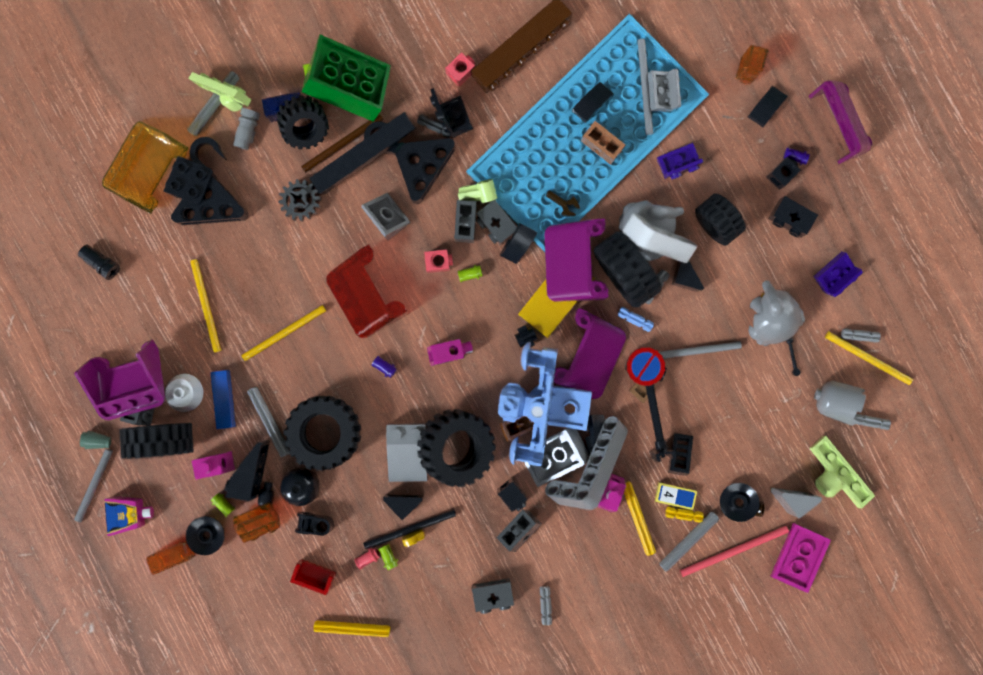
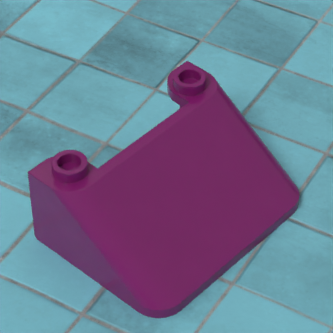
[809,80,872,164]
[544,219,608,302]
[553,308,626,399]
[74,340,165,420]

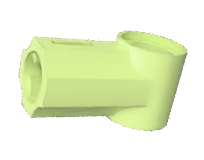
[458,179,497,203]

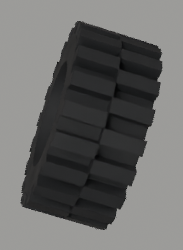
[119,423,194,459]

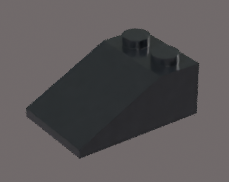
[225,440,270,502]

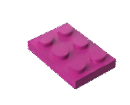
[770,523,831,593]

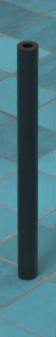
[363,509,456,550]

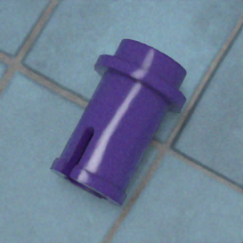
[783,147,810,165]
[371,356,397,378]

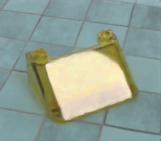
[102,121,189,214]

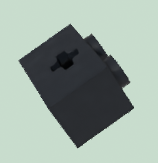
[768,196,818,238]
[497,477,528,512]

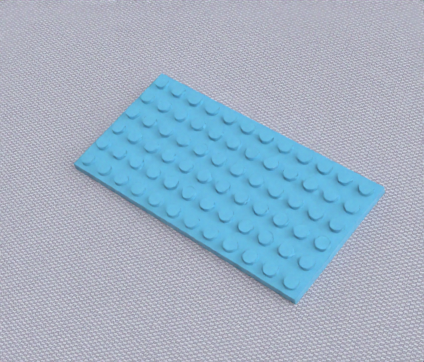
[466,14,709,253]

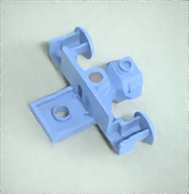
[498,342,592,466]

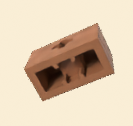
[581,121,625,165]

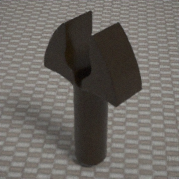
[546,190,580,217]

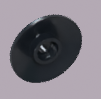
[720,483,760,522]
[185,516,225,555]

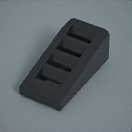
[668,433,693,476]

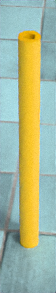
[190,259,221,353]
[241,305,327,361]
[825,331,913,385]

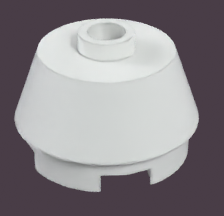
[165,374,204,412]

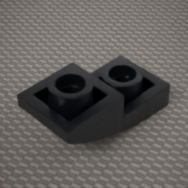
[572,82,614,123]
[748,86,788,128]
[500,223,538,264]
[585,415,605,456]

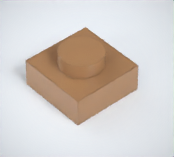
[628,383,656,403]

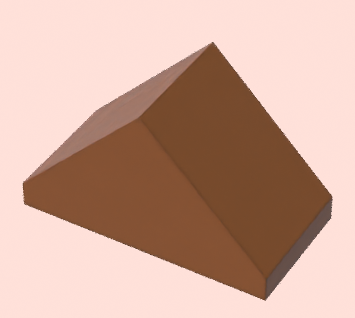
[500,416,534,442]

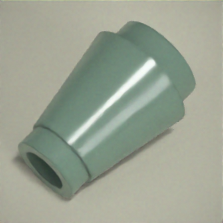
[80,430,111,449]

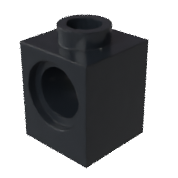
[766,157,801,190]

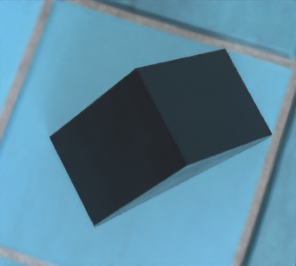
[672,261,705,292]
[383,494,423,520]

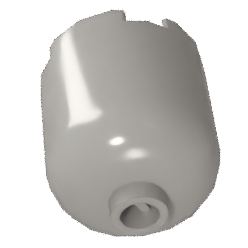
[814,381,866,426]

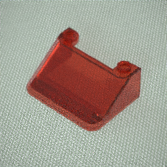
[326,244,410,338]

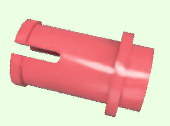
[354,547,380,570]

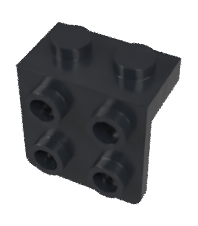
[429,88,473,138]
[164,156,213,205]

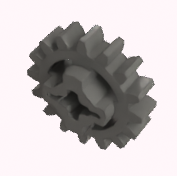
[278,179,321,222]

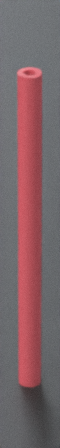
[680,525,789,577]

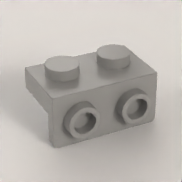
[648,69,681,112]

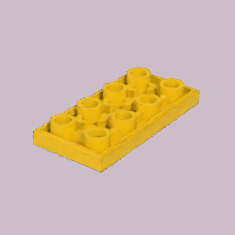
[518,276,595,338]

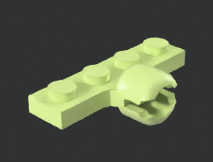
[188,72,251,112]
[809,436,875,508]

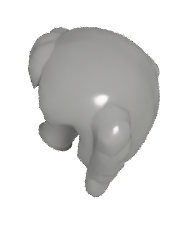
[619,200,684,261]
[748,280,805,346]

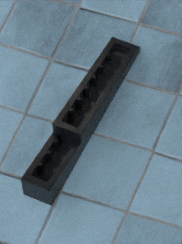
[310,112,416,194]

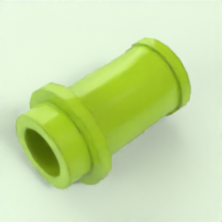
[458,265,483,282]
[211,492,235,517]
[378,544,398,570]

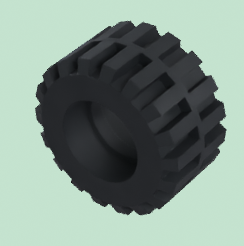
[277,95,329,150]
[695,193,746,246]

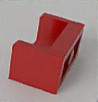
[290,559,337,595]

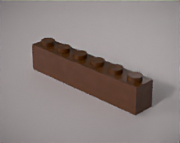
[471,0,572,93]

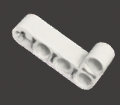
[622,213,698,263]

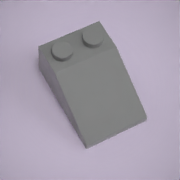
[386,424,427,482]
[524,428,590,487]

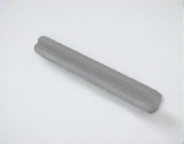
[187,71,239,136]
[247,387,290,457]
[659,512,719,572]

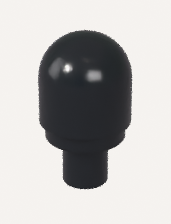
[257,482,274,509]

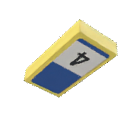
[655,482,697,510]

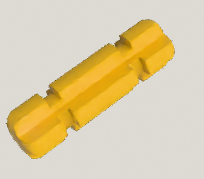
[665,507,704,523]

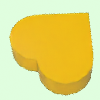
[402,530,425,547]

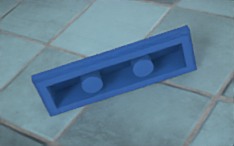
[210,370,236,429]

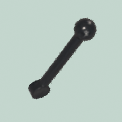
[786,337,801,376]

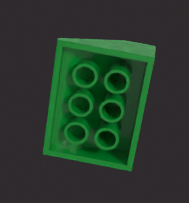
[301,34,391,122]

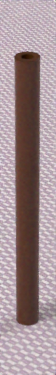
[301,113,384,173]

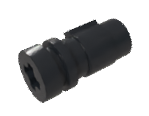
[78,244,120,280]

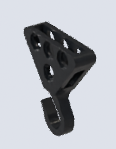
[364,121,455,204]
[171,137,249,226]

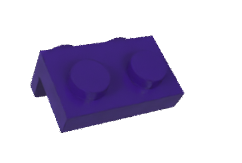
[656,143,704,180]
[813,251,863,297]

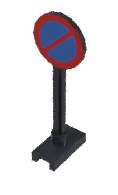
[626,347,677,462]

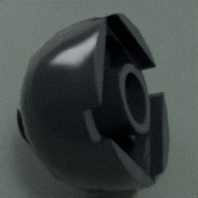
[280,468,320,506]

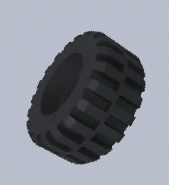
[593,231,662,308]
[284,396,361,471]
[417,409,496,487]

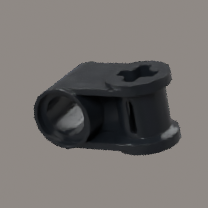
[295,512,334,536]

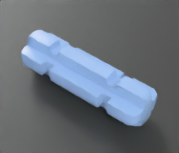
[618,307,654,332]

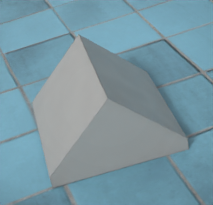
[361,193,410,241]
[771,488,822,519]

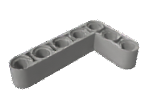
[545,416,628,510]

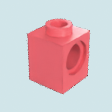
[445,52,475,87]
[424,250,453,273]

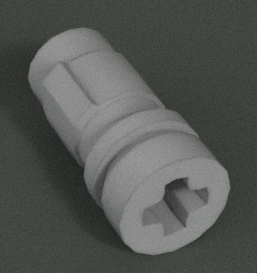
[233,108,260,150]

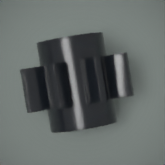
[514,325,538,348]

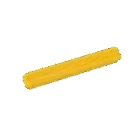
[624,481,656,556]
[313,620,390,637]

